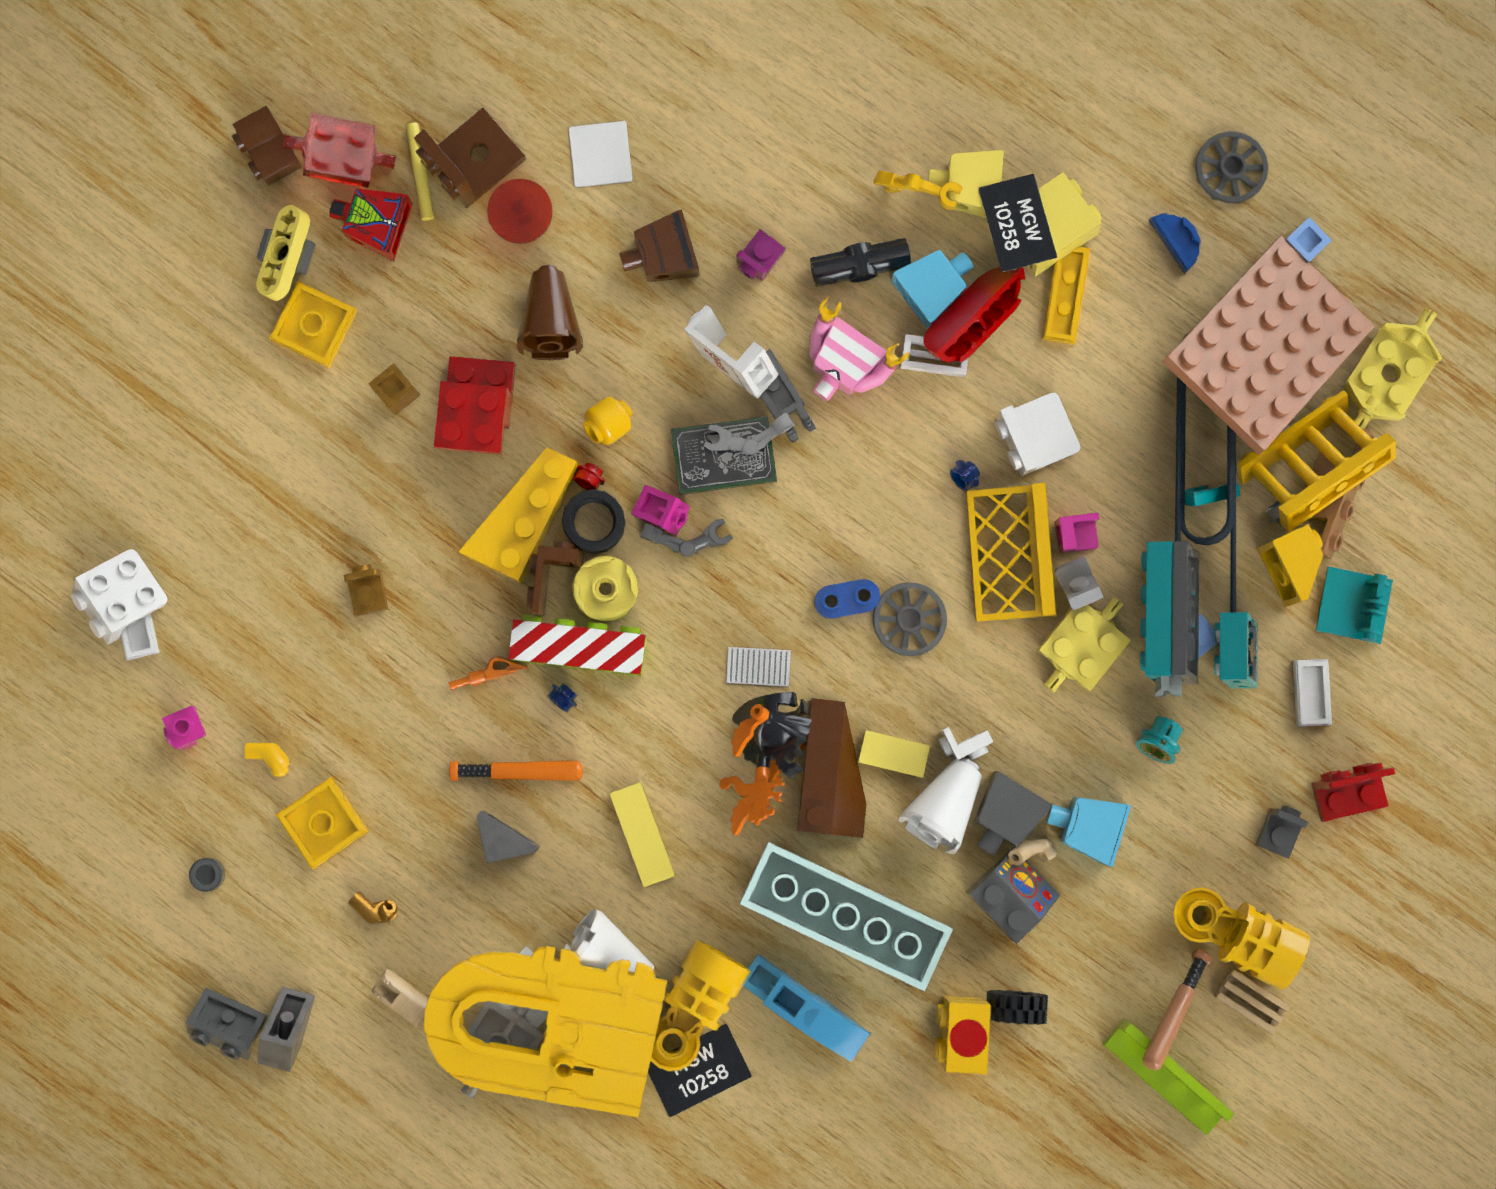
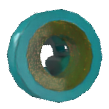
[1135,716,1183,764]

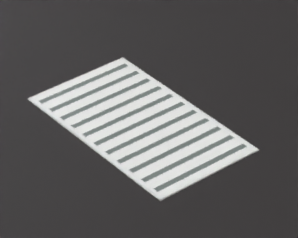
[726,647,791,687]

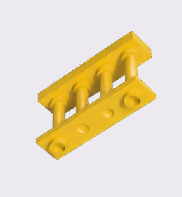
[1237,390,1396,532]

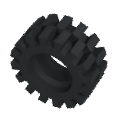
[986,990,1048,1025]

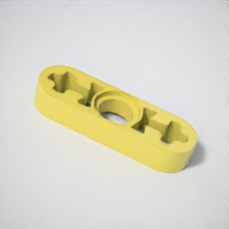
[256,205,310,301]

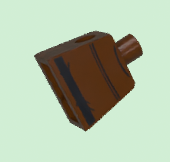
[619,209,700,282]

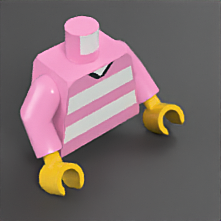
[809,297,909,401]

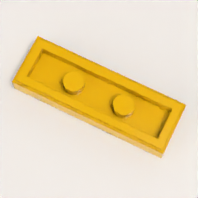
[1042,246,1091,345]

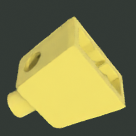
[928,150,1004,218]

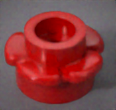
[573,463,605,490]

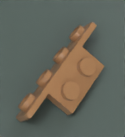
[1306,429,1375,560]

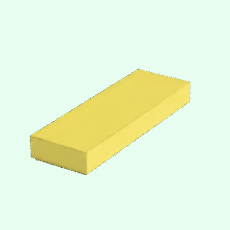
[610,782,675,888]

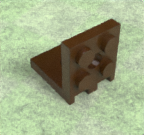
[414,108,526,208]

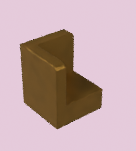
[368,363,421,415]

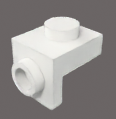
[938,727,993,760]

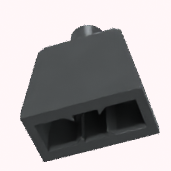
[975,771,1053,856]

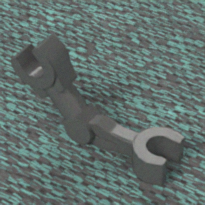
[640,519,733,557]

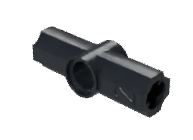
[810,238,911,287]

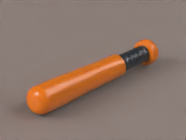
[449,760,583,781]

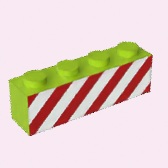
[508,615,647,676]

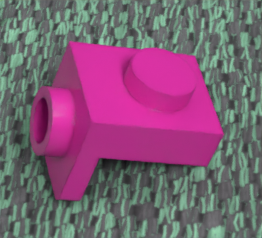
[162,706,206,750]

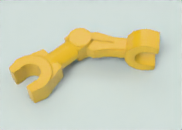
[873,170,962,210]

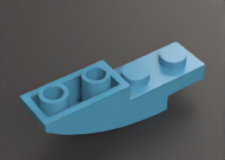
[743,955,871,1061]

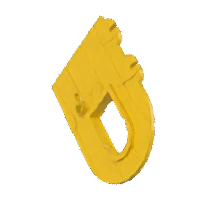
[424,946,667,1117]

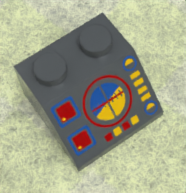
[966,846,1060,944]

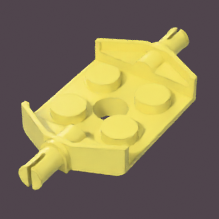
[1344,308,1442,429]

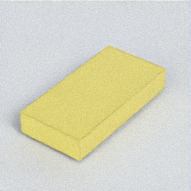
[858,730,930,778]

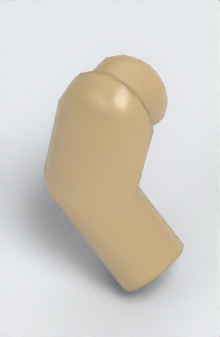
[1008,838,1057,866]

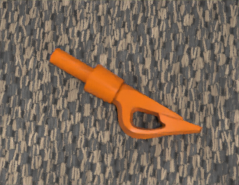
[448,656,527,690]

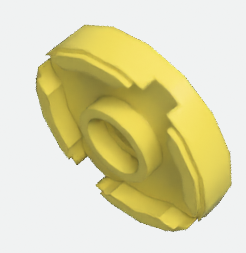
[572,556,639,622]

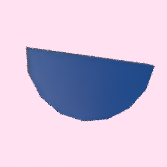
[1149,213,1201,274]

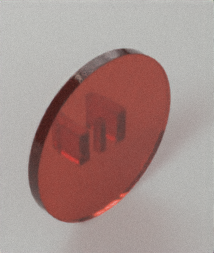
[487,179,553,244]

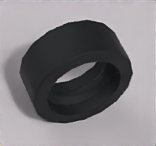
[562,489,626,554]

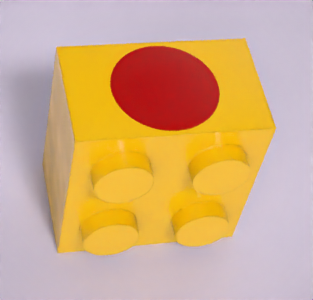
[934,995,991,1074]

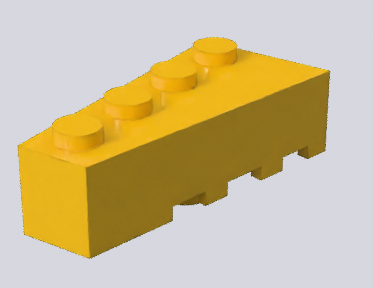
[459,447,578,584]

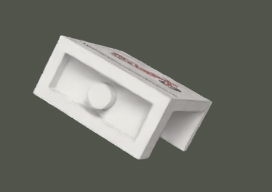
[684,305,779,399]

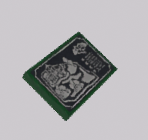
[671,416,777,495]

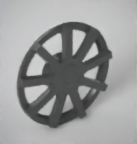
[1195,131,1268,204]
[873,582,947,656]

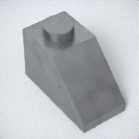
[257,987,315,1072]

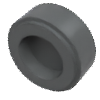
[189,858,225,892]

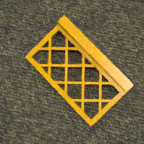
[967,483,1057,622]

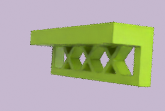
[1102,1019,1234,1135]

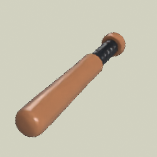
[1142,949,1213,1070]

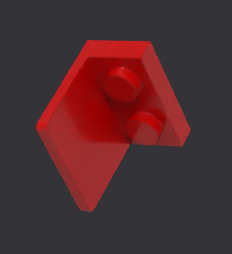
[1311,762,1396,822]

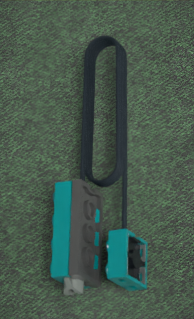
[1140,333,1258,697]

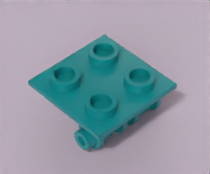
[1315,566,1393,644]

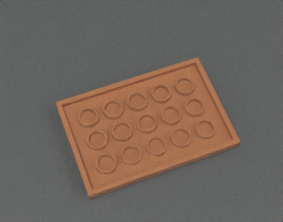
[1162,236,1375,455]

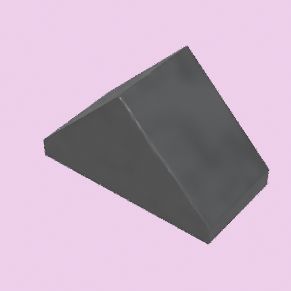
[477,810,540,863]

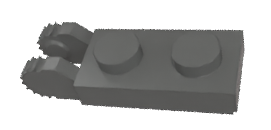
[760,349,816,443]

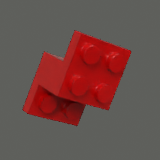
[434,356,516,455]

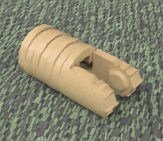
[371,969,428,1028]

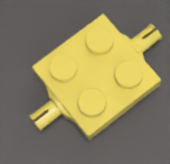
[1037,597,1131,693]

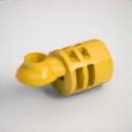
[1173,887,1310,990]
[650,939,751,1071]

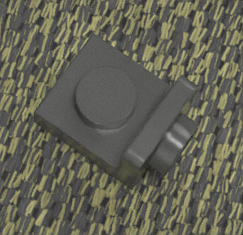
[1255,805,1308,859]

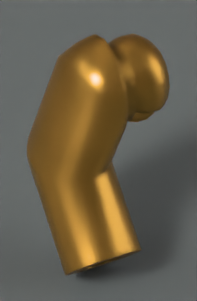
[348,891,398,924]

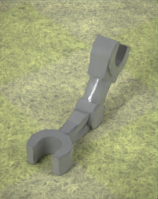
[704,413,795,455]

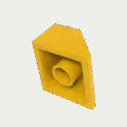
[1256,524,1323,607]

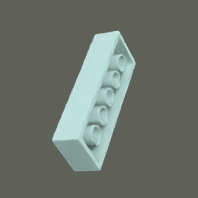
[740,841,953,991]

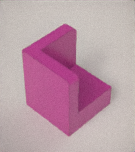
[1055,513,1099,553]

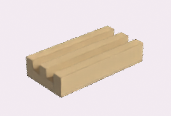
[1214,968,1291,1035]

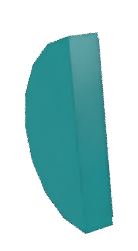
[1184,483,1240,506]

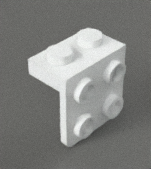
[995,393,1080,477]
[71,549,167,645]

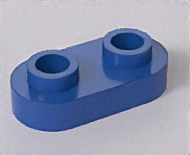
[814,579,880,619]

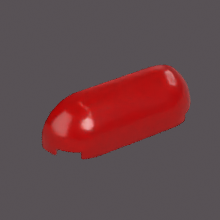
[923,266,1025,362]

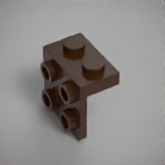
[527,541,584,617]

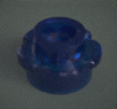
[950,460,980,491]
[547,683,577,713]

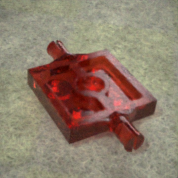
[282,113,396,188]

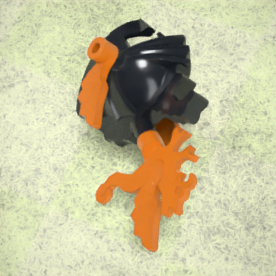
[719,692,811,836]

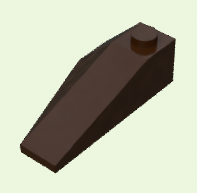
[797,698,867,838]

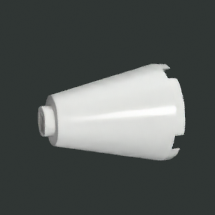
[899,758,982,854]
[564,909,656,977]

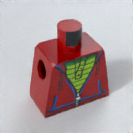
[329,188,413,261]

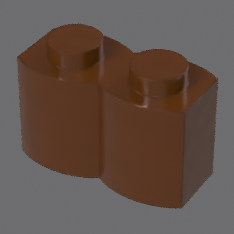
[232,105,302,186]

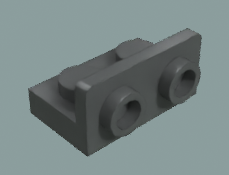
[186,988,267,1060]

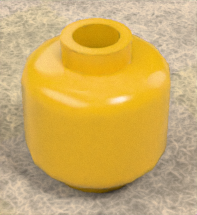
[583,396,633,446]

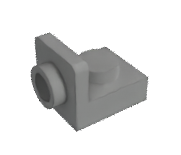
[1055,557,1104,610]

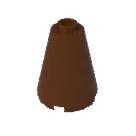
[517,265,583,361]

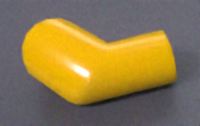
[244,743,290,777]

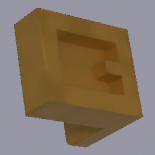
[343,564,389,616]

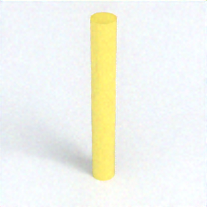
[406,123,434,220]

